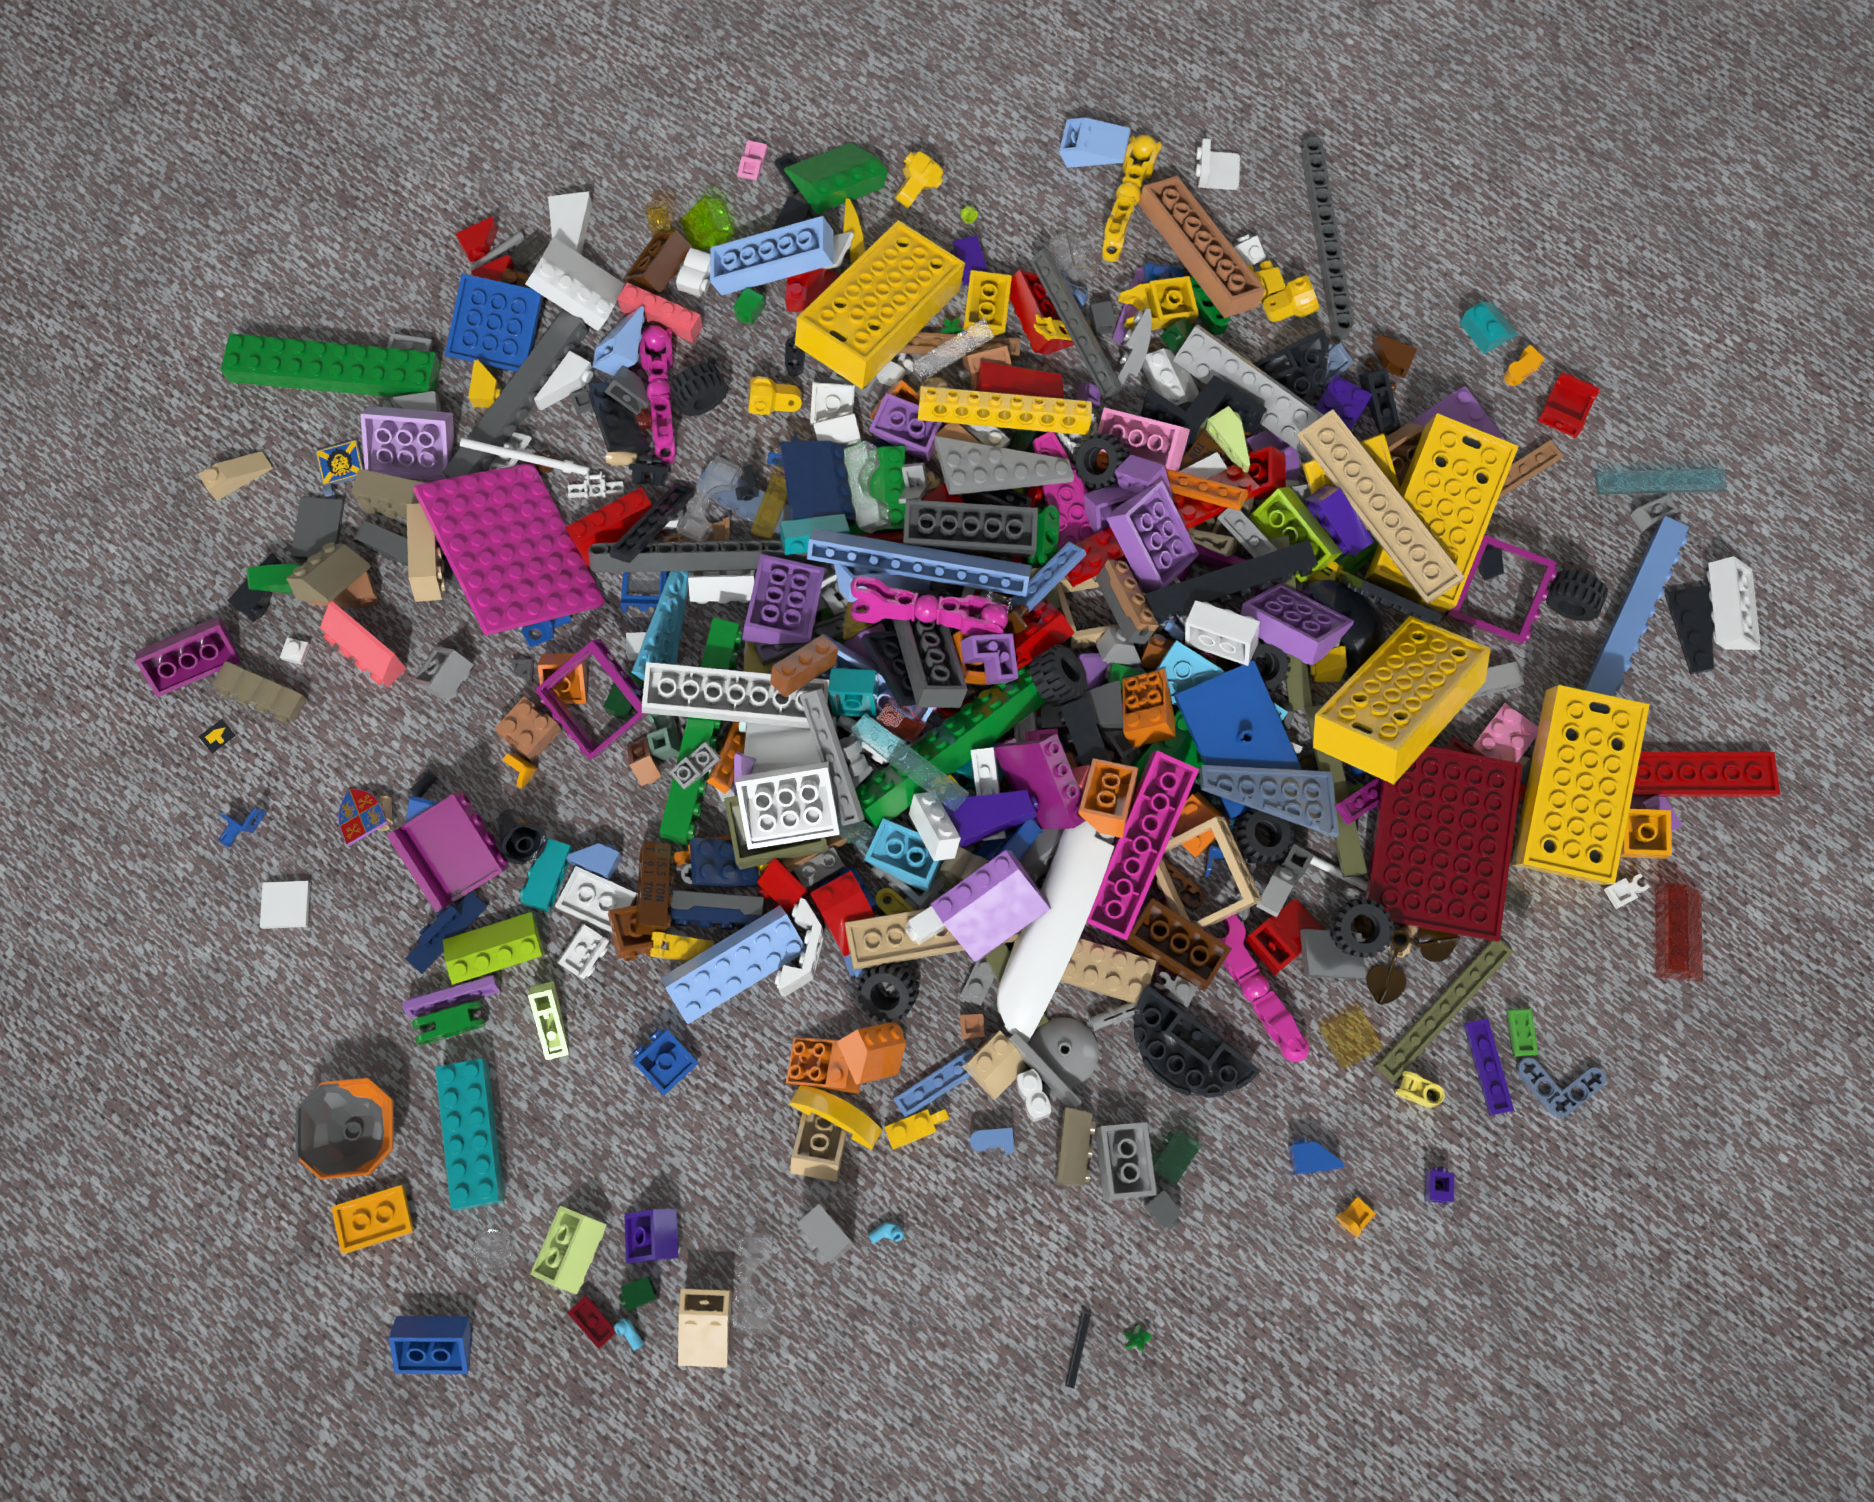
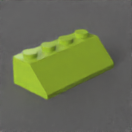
[1249,487,1342,583]
[443,912,545,985]

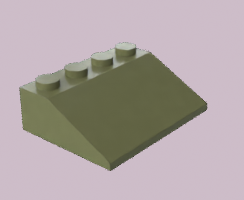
[724,795,829,870]

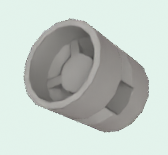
[820,582,853,616]
[839,736,869,777]

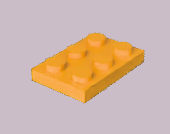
[331,1185,414,1254]

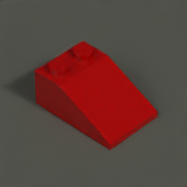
[785,268,842,312]
[1223,446,1286,500]
[810,871,876,957]

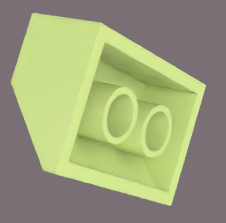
[530,1206,607,1294]

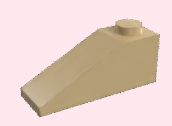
[198,451,273,501]

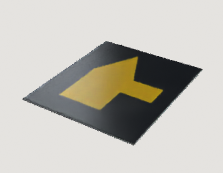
[198,719,236,754]

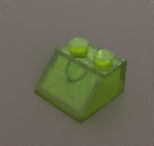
[681,195,735,251]

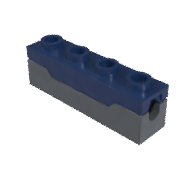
[670,890,766,930]

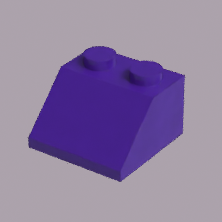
[624,1209,679,1263]

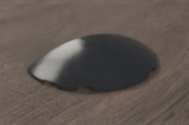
[1253,329,1329,403]
[1308,580,1387,678]
[1133,984,1261,1098]

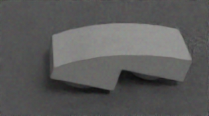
[669,742,722,789]

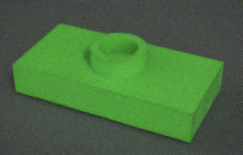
[1506,1008,1539,1057]

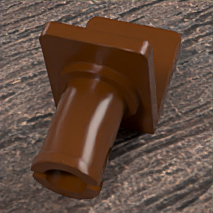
[986,604,1029,635]

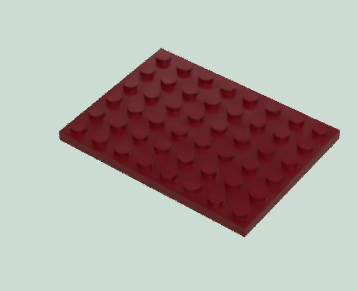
[1363,746,1523,942]

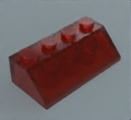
[1655,883,1703,982]

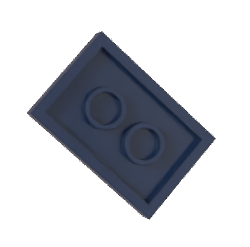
[690,838,758,887]

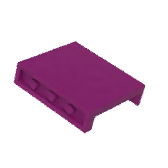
[994,733,1086,829]
[386,790,510,913]

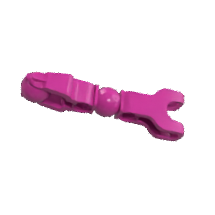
[639,325,676,465]
[850,576,1008,635]
[1203,914,1310,1062]

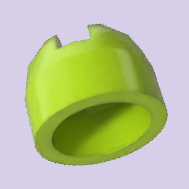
[960,205,978,224]

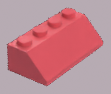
[320,601,406,687]

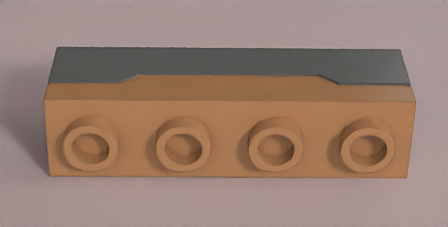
[1095,559,1159,644]

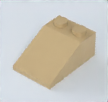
[790,1112,847,1182]

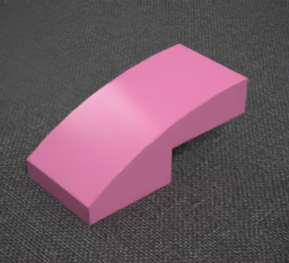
[737,140,768,181]

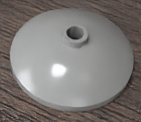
[1029,1017,1099,1087]

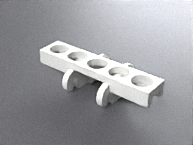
[568,471,624,498]

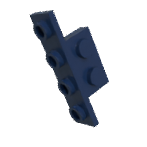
[405,892,487,974]

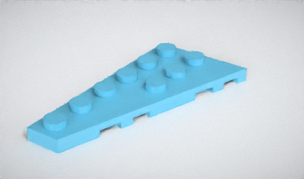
[1155,640,1288,722]

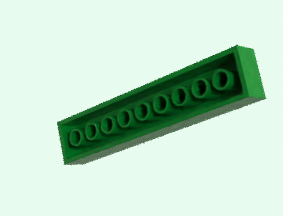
[220,333,441,398]
[659,618,743,846]
[855,664,1046,829]

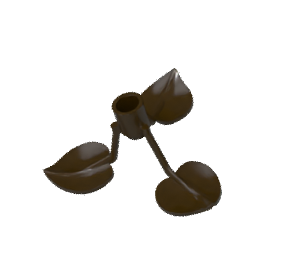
[1354,914,1460,1005]

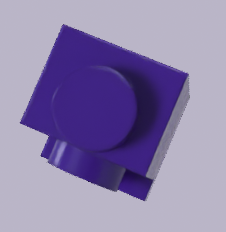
[1424,1167,1454,1204]

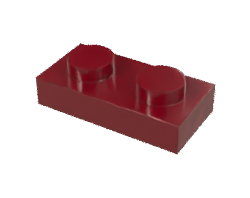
[567,1295,617,1349]

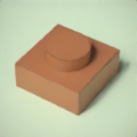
[960,1014,985,1040]

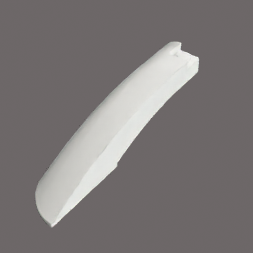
[997,821,1115,1044]

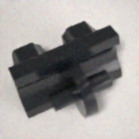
[629,451,671,487]

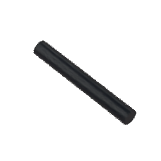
[1065,1312,1091,1389]

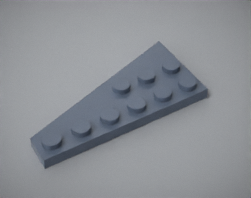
[1199,765,1339,838]

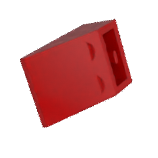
[1245,898,1323,976]

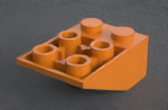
[1122,669,1176,747]
[786,1037,861,1094]

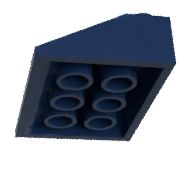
[780,441,858,527]

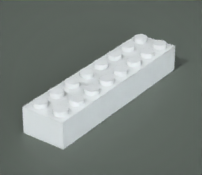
[642,662,829,728]

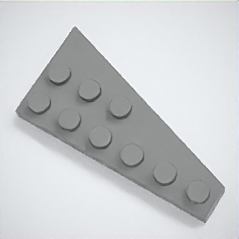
[934,436,1074,495]

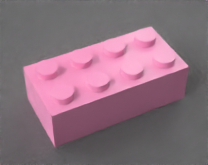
[1097,407,1190,471]

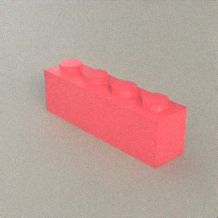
[617,283,703,343]

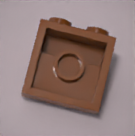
[608,905,665,961]

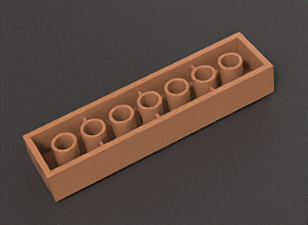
[1138,176,1266,318]

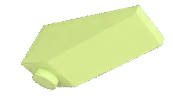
[1206,406,1250,474]
[528,981,569,1060]

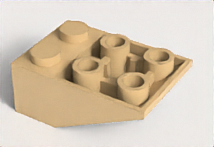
[678,1289,732,1367]

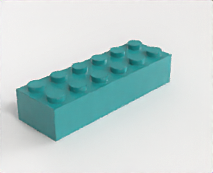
[435,1058,505,1212]

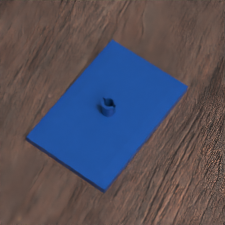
[1173,661,1302,819]

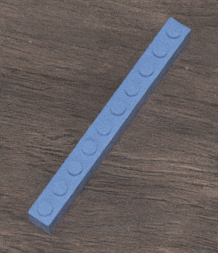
[1582,516,1689,697]
[807,529,1032,597]

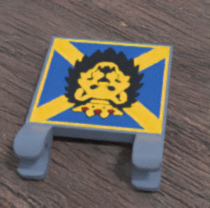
[315,440,364,499]

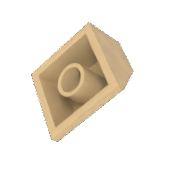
[962,1031,1027,1100]

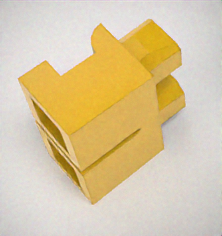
[1247,261,1286,303]

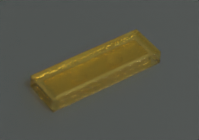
[751,474,788,539]

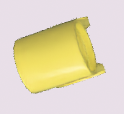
[1395,1071,1445,1108]

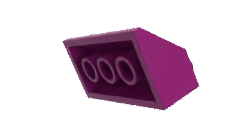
[135,616,240,697]

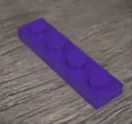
[1463,1019,1515,1116]

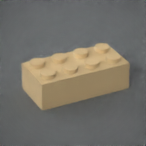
[407,503,446,602]

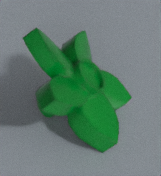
[940,318,963,334]
[1123,1324,1152,1351]

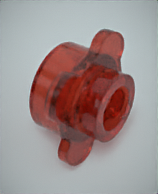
[637,408,653,432]

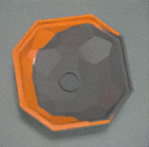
[295,1078,394,1180]

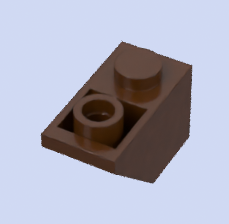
[1372,334,1417,379]

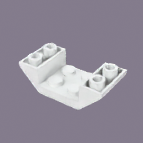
[775,898,824,997]

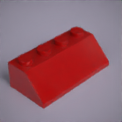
[1009,270,1074,355]
[975,361,1064,399]
[565,487,665,571]

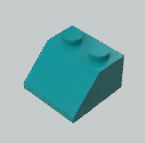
[1460,302,1518,354]
[828,667,878,717]

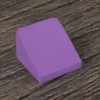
[1076,381,1102,408]

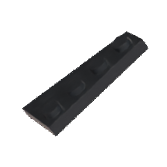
[1665,585,1714,675]

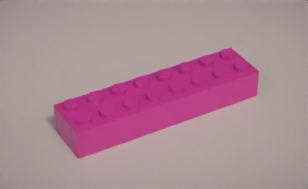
[1086,751,1199,940]

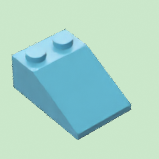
[864,819,943,893]

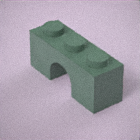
[646,713,681,761]

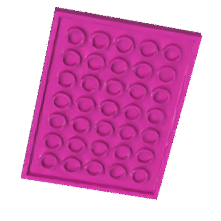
[413,463,605,636]

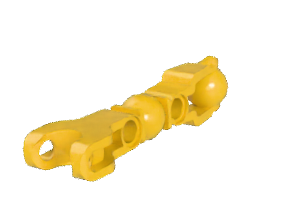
[1102,135,1162,262]

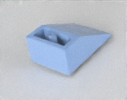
[1059,118,1131,168]
[593,306,644,376]

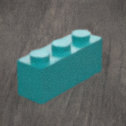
[780,514,850,555]
[520,838,574,913]

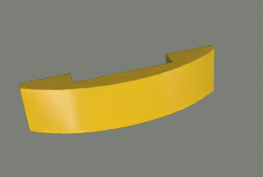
[789,1085,883,1150]

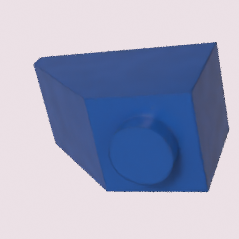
[1288,1138,1344,1175]

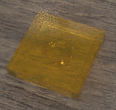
[1319,1007,1383,1070]

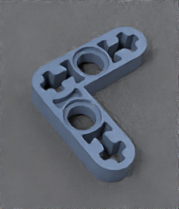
[1516,1058,1607,1118]

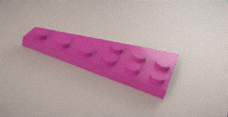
[1033,432,1093,552]

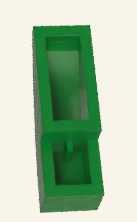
[246,564,303,594]

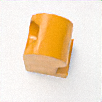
[1504,344,1545,386]

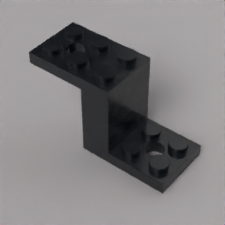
[1141,375,1267,448]

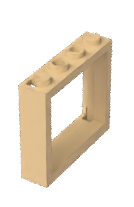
[1056,562,1156,650]
[1155,817,1262,930]

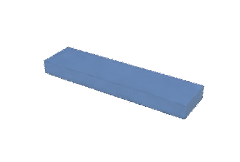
[1011,541,1086,612]
[893,1048,975,1118]

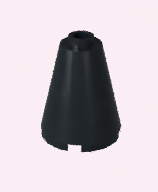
[498,809,547,865]

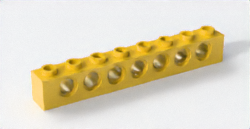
[918,386,1092,435]

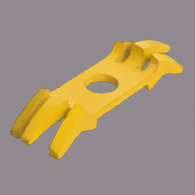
[1034,314,1089,341]

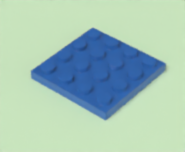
[444,274,543,372]

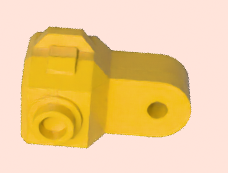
[894,151,944,208]
[1263,275,1320,322]
[748,376,802,415]

